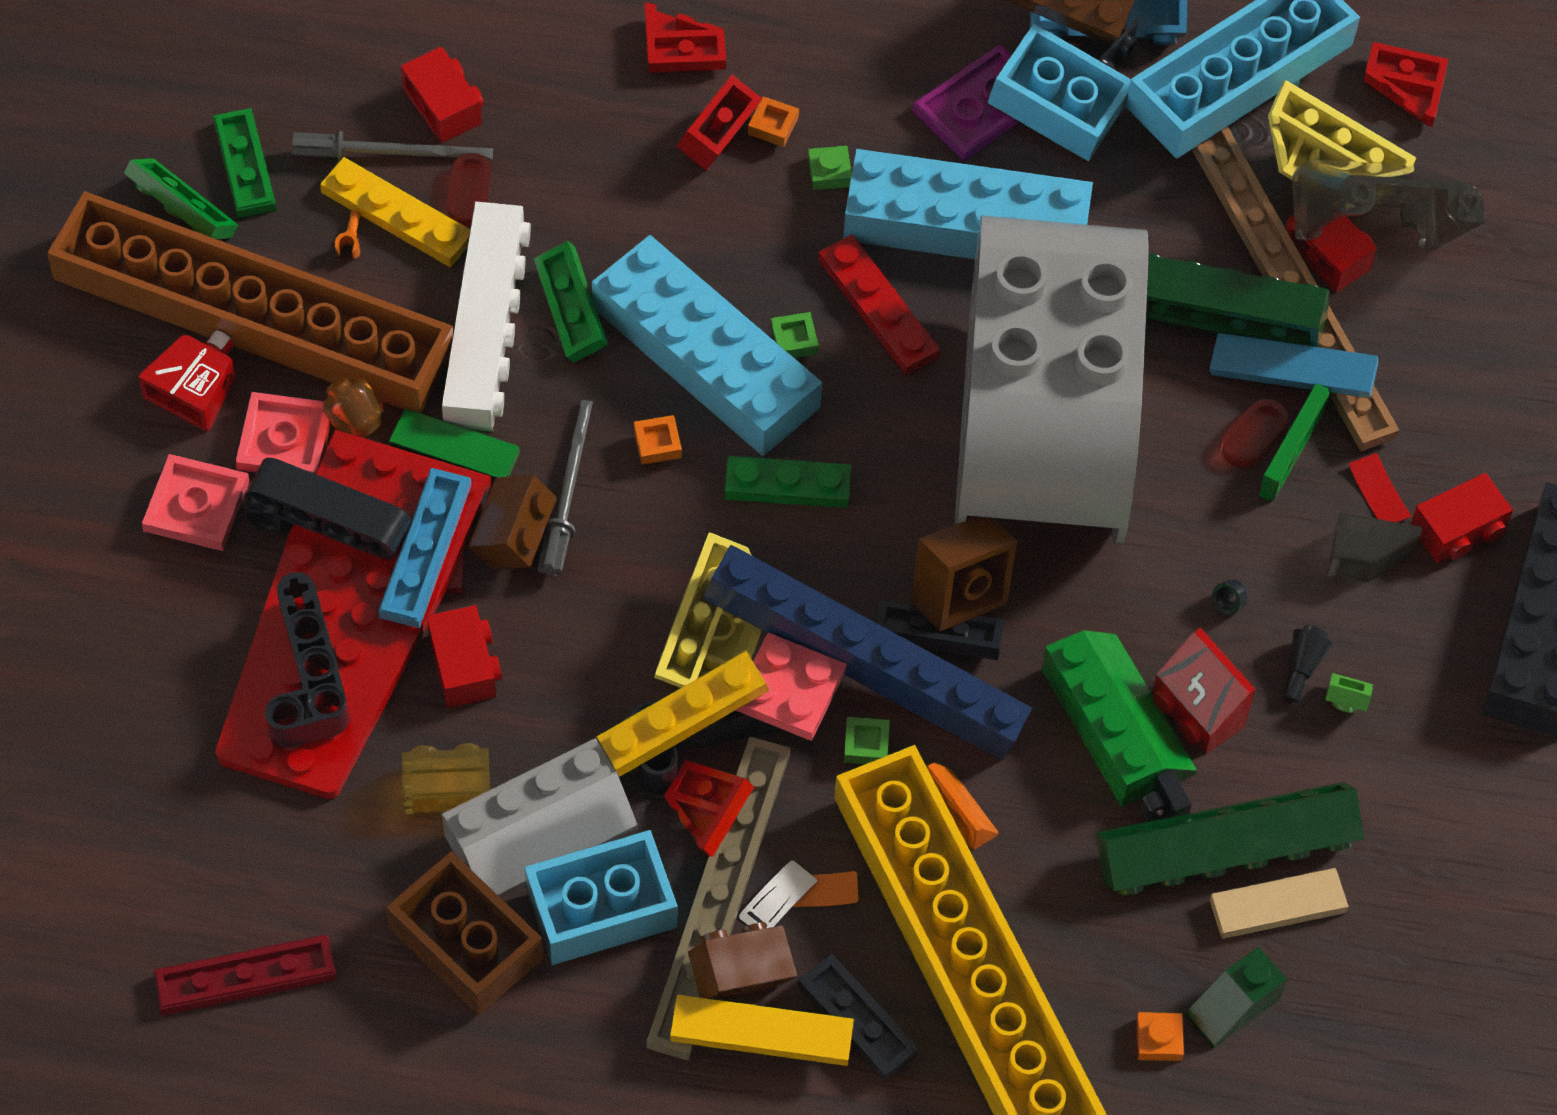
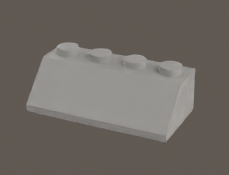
[442,738,638,897]

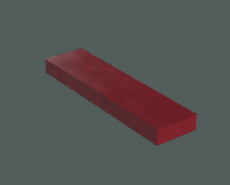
[153,934,337,1016]

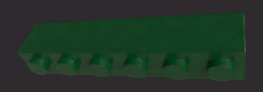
[1146,253,1329,347]
[1096,782,1364,895]

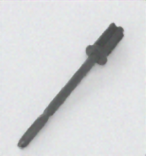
[292,131,493,162]
[537,400,593,578]

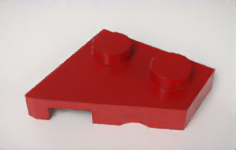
[644,3,726,73]
[1363,42,1449,127]
[664,760,754,857]

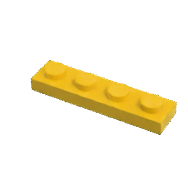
[320,157,471,268]
[597,651,770,777]

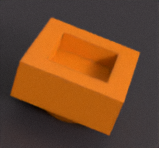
[748,96,799,147]
[633,415,682,465]
[1136,1012,1184,1061]

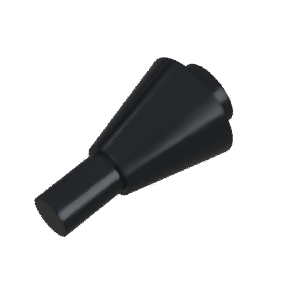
[1282,625,1333,703]

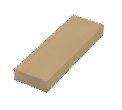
[1209,868,1349,939]

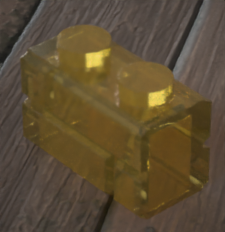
[402,743,491,814]

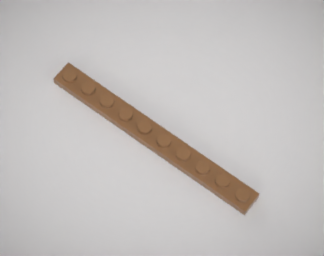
[1192,126,1400,451]

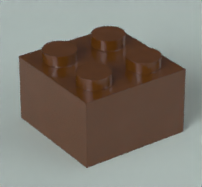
[911,516,1017,631]

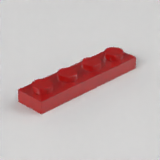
[818,234,941,376]

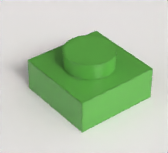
[808,146,852,190]
[770,312,819,358]
[1325,673,1373,713]
[844,717,890,764]

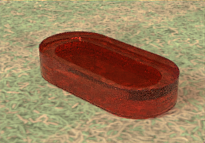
[447,153,492,227]
[1221,399,1288,467]

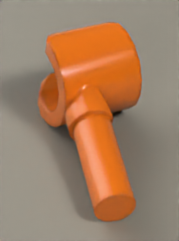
[335,210,360,259]

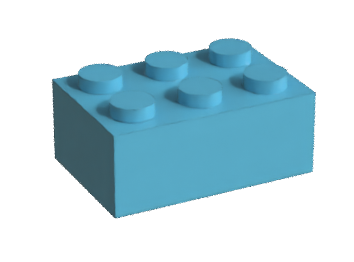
[988,24,1131,162]
[524,830,678,965]

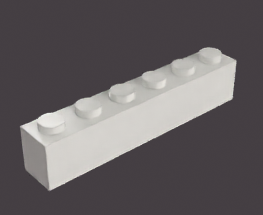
[442,202,531,432]

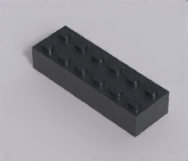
[1481,482,1557,737]

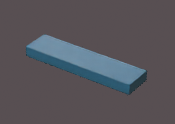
[1210,333,1379,398]
[378,468,472,628]

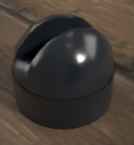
[1212,579,1249,615]

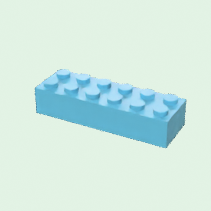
[1126,0,1360,159]
[843,149,1093,259]
[592,235,822,456]

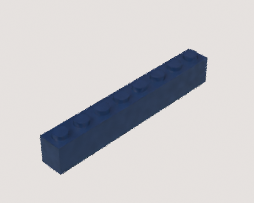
[703,545,1032,761]

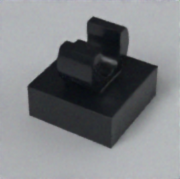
[1140,769,1192,822]

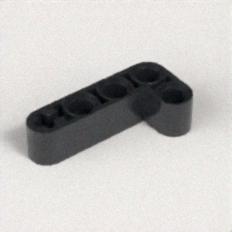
[244,457,411,559]
[265,572,350,748]
[631,700,783,793]

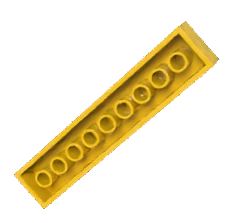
[834,745,1107,1115]

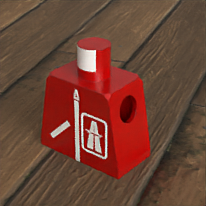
[139,330,236,432]

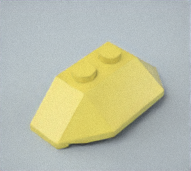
[1268,80,1416,211]
[654,532,762,688]

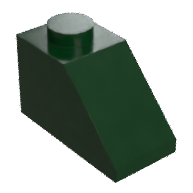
[1185,946,1287,1049]

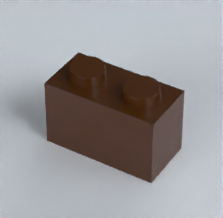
[468,474,557,570]
[688,922,797,1000]

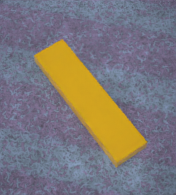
[670,995,854,1066]

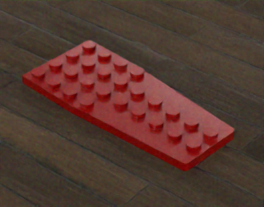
[215,430,491,799]

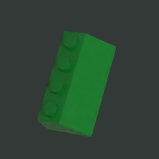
[1041,630,1197,807]

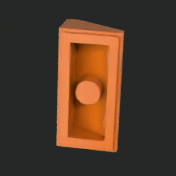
[928,763,998,850]

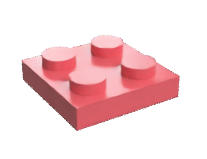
[236,392,334,474]
[142,454,249,551]
[736,633,846,741]

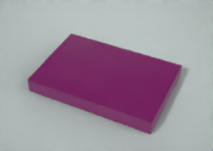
[912,44,1020,161]

